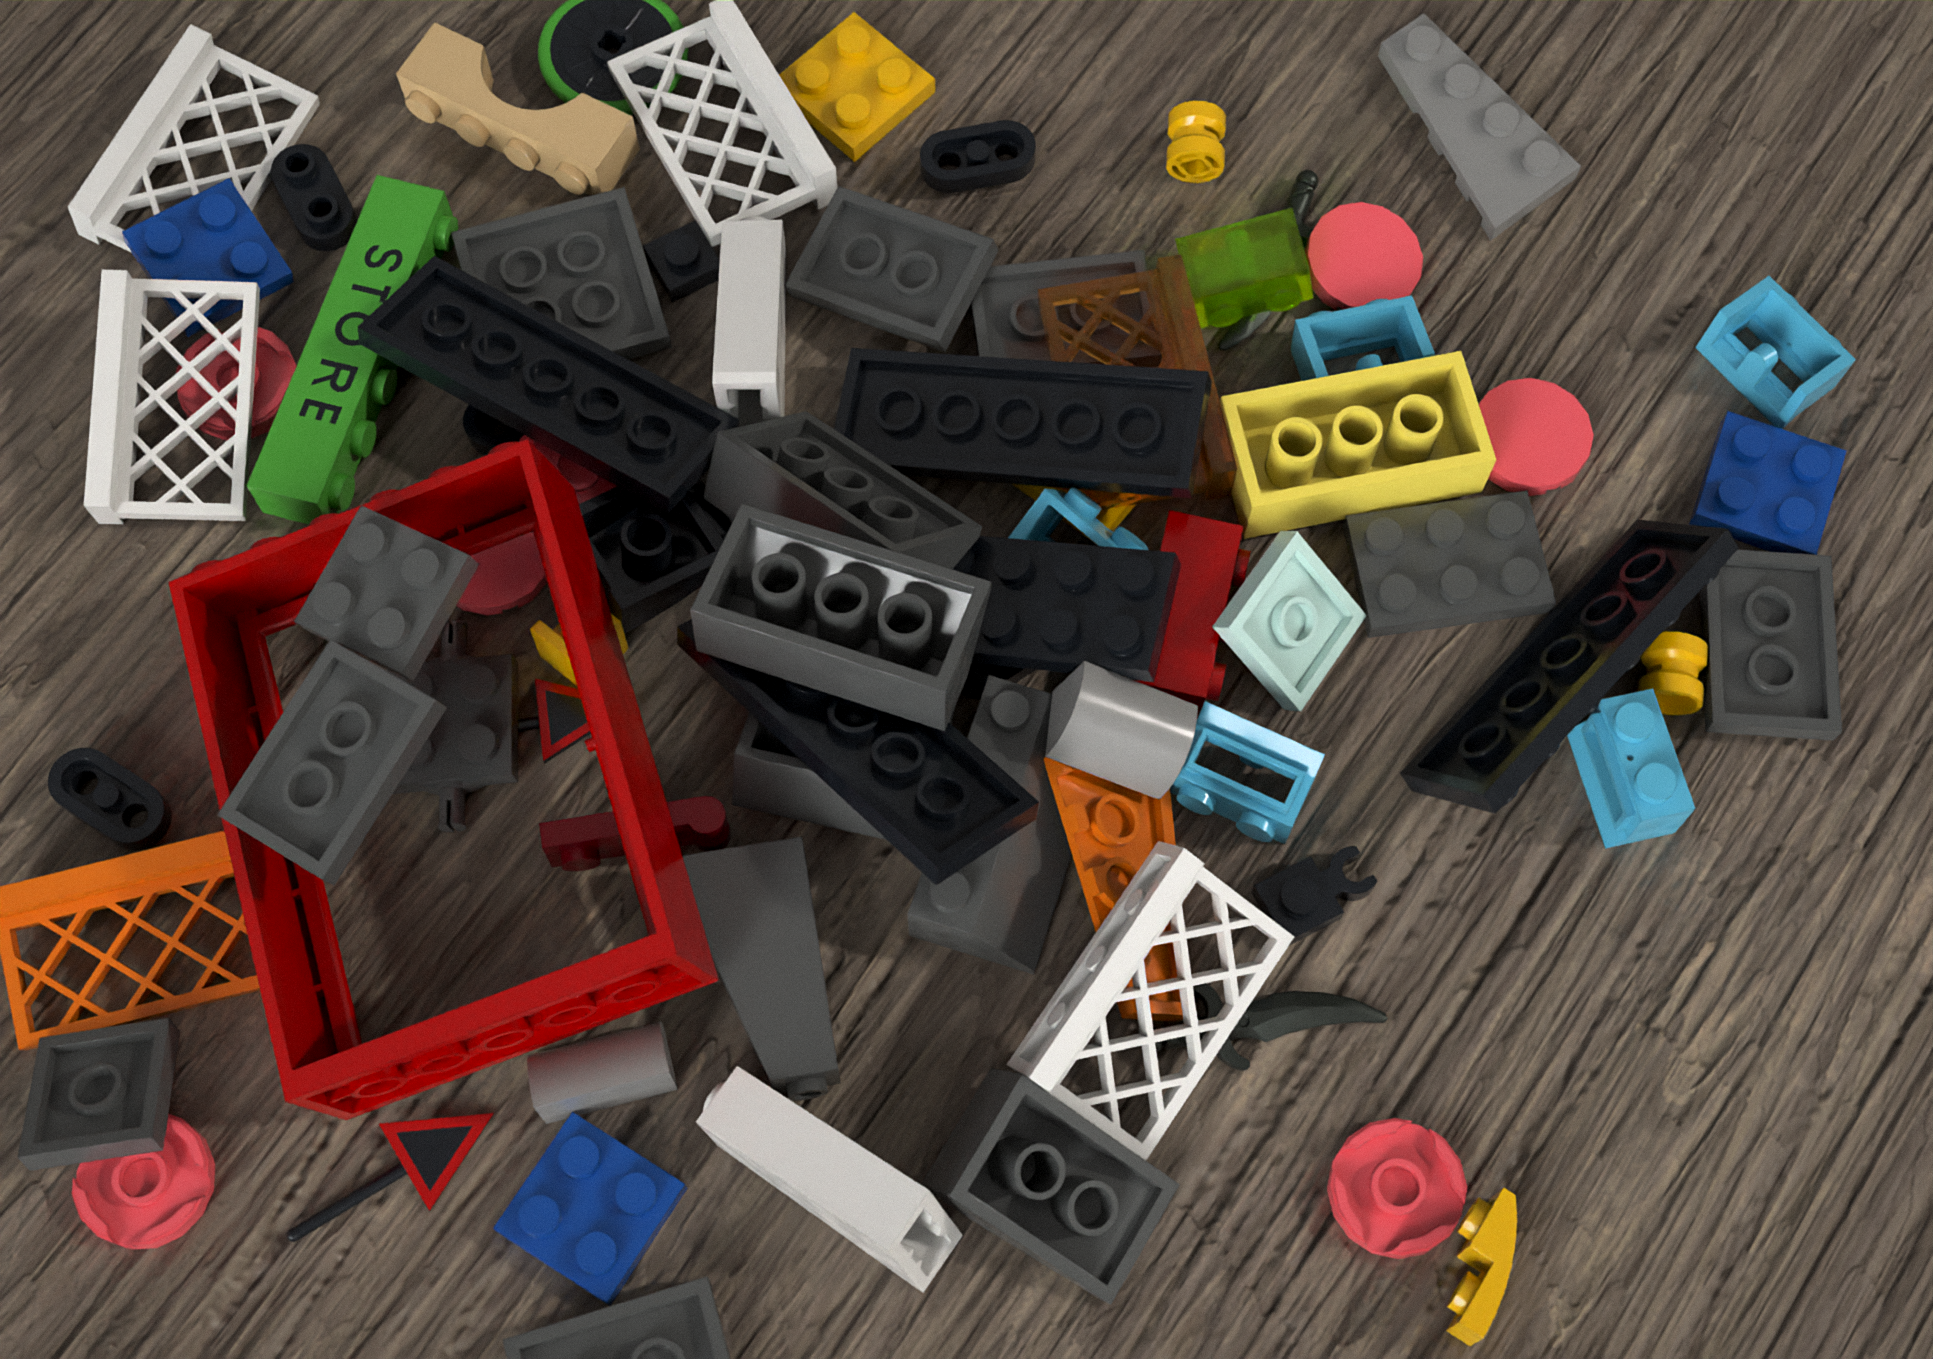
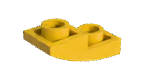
[1446,1187,1517,1346]

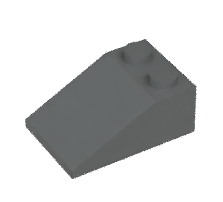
[920,1068,1180,1305]

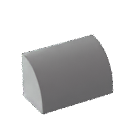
[1045,661,1198,800]
[527,1021,678,1124]

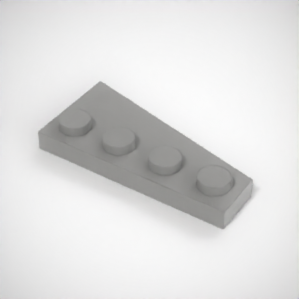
[1378,13,1581,241]

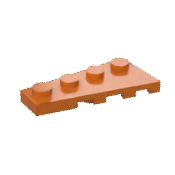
[1043,757,1183,1022]

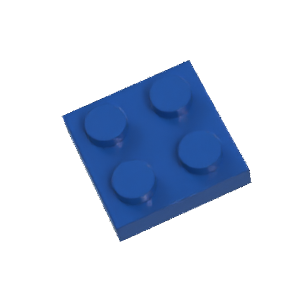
[122,178,294,337]
[1689,411,1847,555]
[493,1112,688,1306]

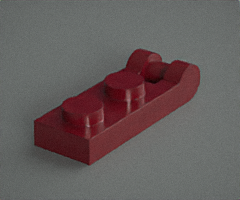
[539,796,731,872]

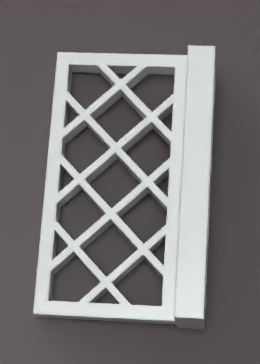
[607,0,838,247]
[68,24,320,253]
[84,270,260,524]
[1007,841,1294,1160]

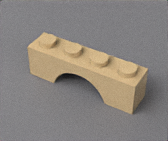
[396,22,640,196]

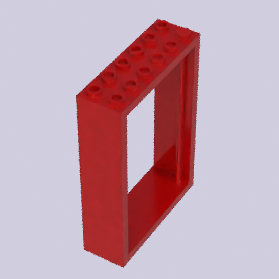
[168,439,719,1120]

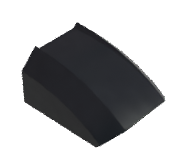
[579,480,732,634]

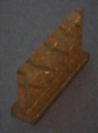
[1037,254,1237,510]

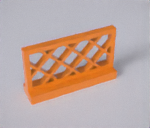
[0,831,260,1051]

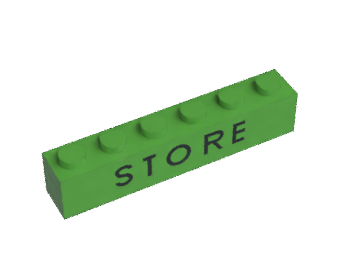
[247,175,458,524]

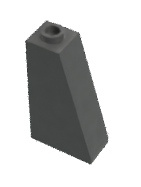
[683,836,841,1101]

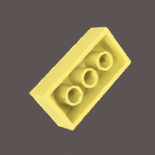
[1214,351,1497,539]

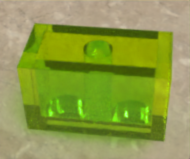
[1175,208,1314,329]

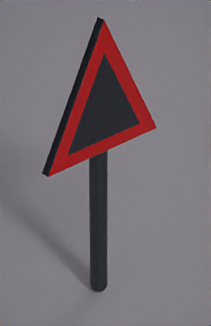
[518,678,591,764]
[287,1113,494,1242]

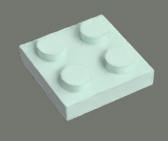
[1212,531,1367,712]

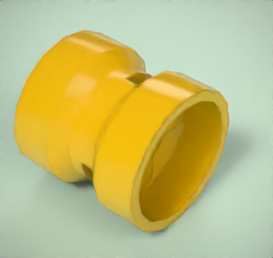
[1166,101,1226,183]
[1637,631,1708,715]

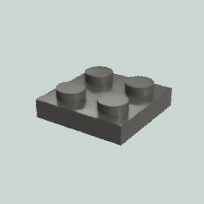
[294,505,479,681]
[17,1018,180,1171]

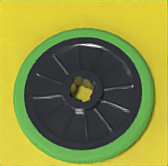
[538,0,688,115]

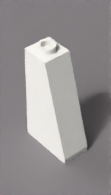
[712,216,786,427]
[696,1066,963,1292]

